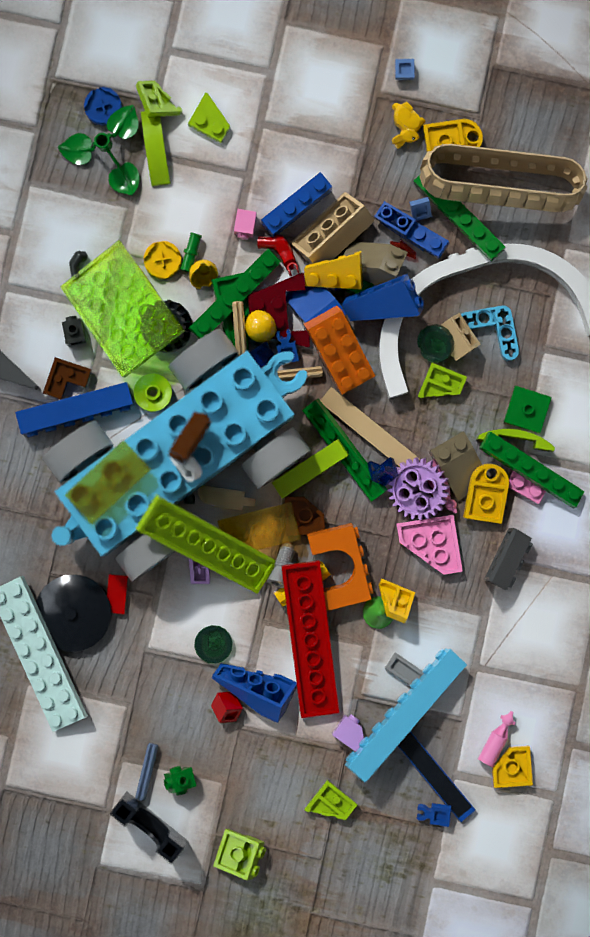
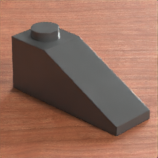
[0,350,39,390]

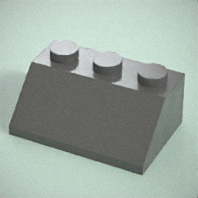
[484,528,533,590]

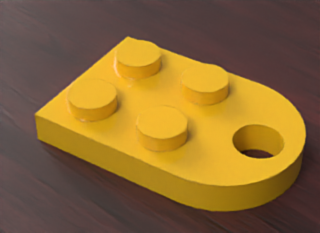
[423,119,483,152]
[463,463,509,524]

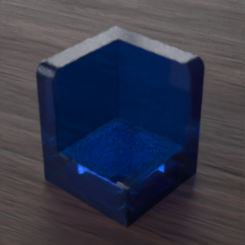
[249,341,274,369]
[367,457,398,486]

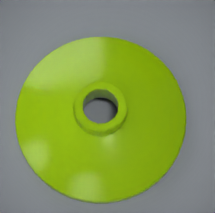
[134,373,172,412]

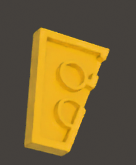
[304,251,363,289]

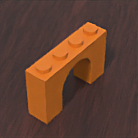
[307,523,373,611]

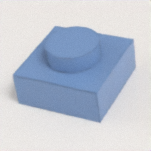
[395,59,415,80]
[409,197,432,221]

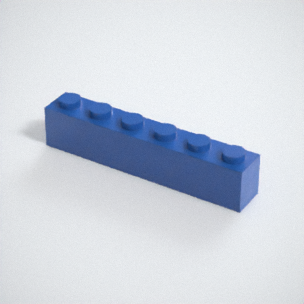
[15,382,135,438]

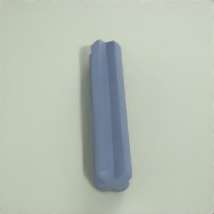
[135,743,158,801]

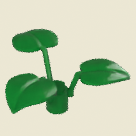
[58,105,140,195]

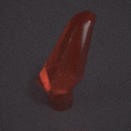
[390,239,416,260]

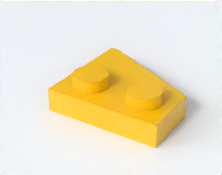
[378,578,415,624]

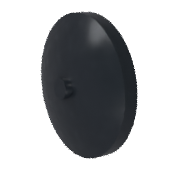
[36,574,112,652]

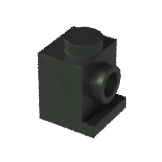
[62,316,87,346]

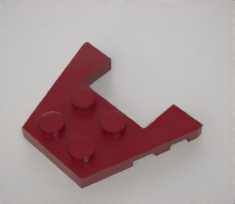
[248,272,310,347]

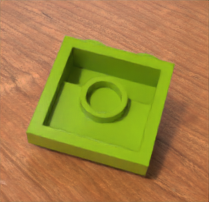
[213,829,266,880]

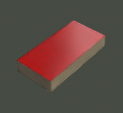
[107,574,128,614]

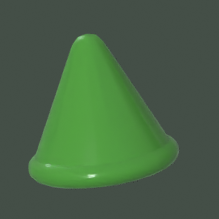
[363,596,393,629]

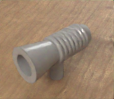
[267,543,295,588]

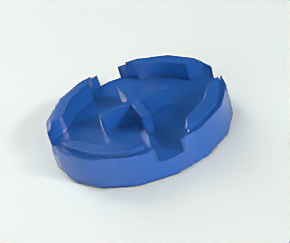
[84,87,122,126]

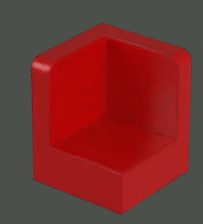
[211,692,243,723]

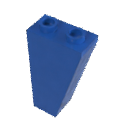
[342,274,424,321]

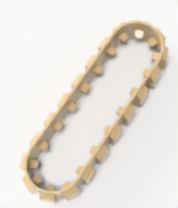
[420,144,588,212]

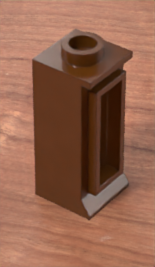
[168,411,212,466]

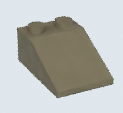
[343,241,408,285]
[429,431,489,501]

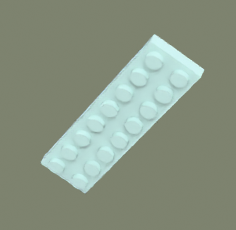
[0,575,87,732]

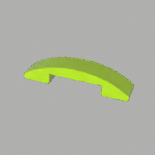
[141,111,170,186]
[476,429,555,452]

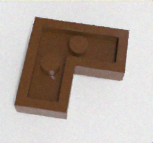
[43,357,92,400]

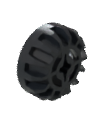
[140,300,193,353]

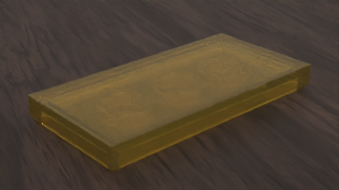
[65,440,151,524]
[217,502,301,550]

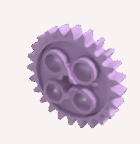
[387,457,450,520]

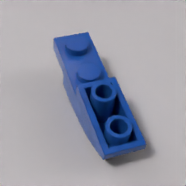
[374,201,449,259]

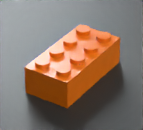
[303,306,375,395]

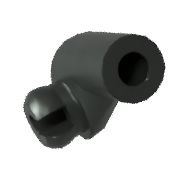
[69,250,88,278]

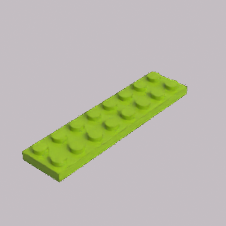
[135,494,276,594]

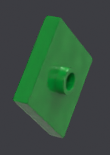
[503,385,552,434]

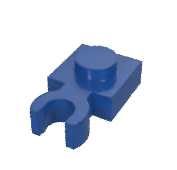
[276,329,300,363]
[417,803,451,827]

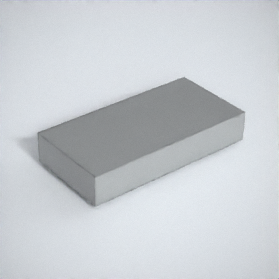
[385,652,424,686]

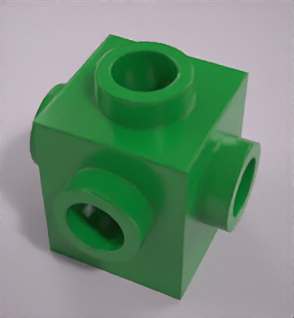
[164,766,197,796]

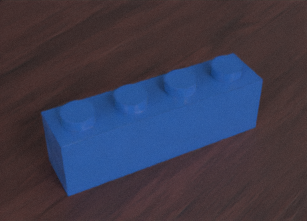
[261,172,333,237]

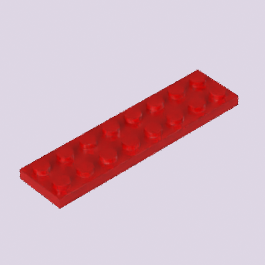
[281,560,339,718]

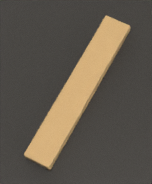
[320,387,420,468]

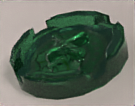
[417,324,454,363]
[194,625,233,664]

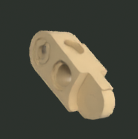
[198,486,256,511]

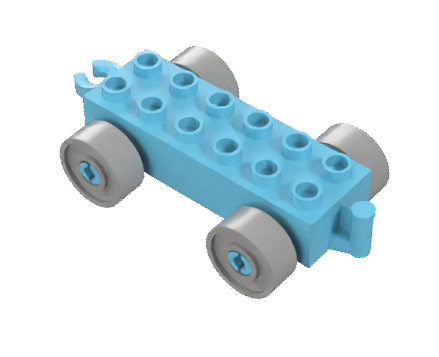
[42,328,311,582]

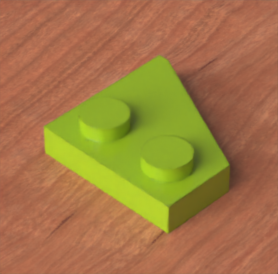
[136,80,182,117]
[188,92,230,143]
[418,362,467,398]
[304,779,358,820]

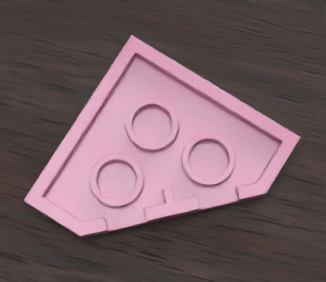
[396,515,463,575]

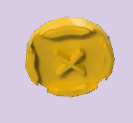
[144,241,182,279]

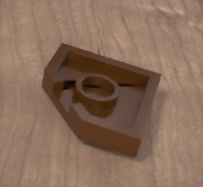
[285,496,325,536]

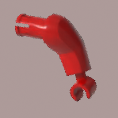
[257,234,299,276]

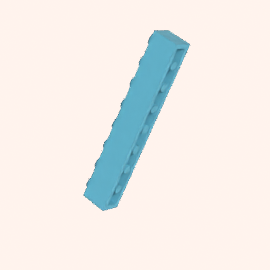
[345,648,467,783]

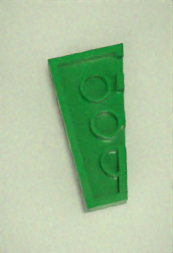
[211,273,249,350]

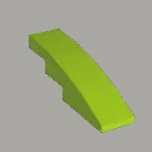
[272,439,349,499]

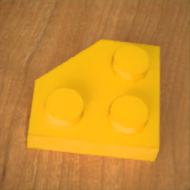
[492,745,533,788]

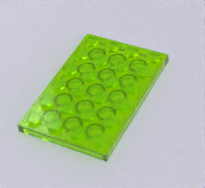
[60,240,185,378]

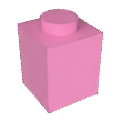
[234,209,257,240]

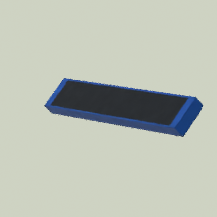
[398,731,475,822]

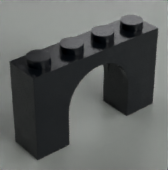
[110,791,187,864]

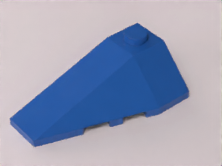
[212,663,297,723]

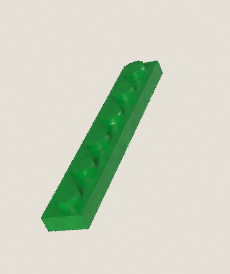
[413,175,506,262]
[188,249,281,340]
[302,398,388,502]
[479,431,584,508]

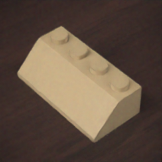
[290,192,375,264]

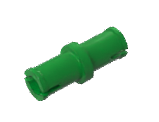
[180,232,202,272]

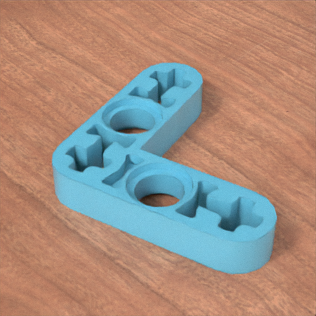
[461,306,519,361]

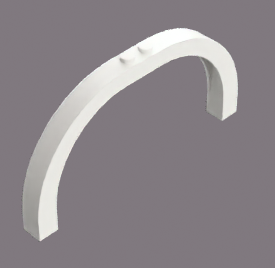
[379,244,590,399]

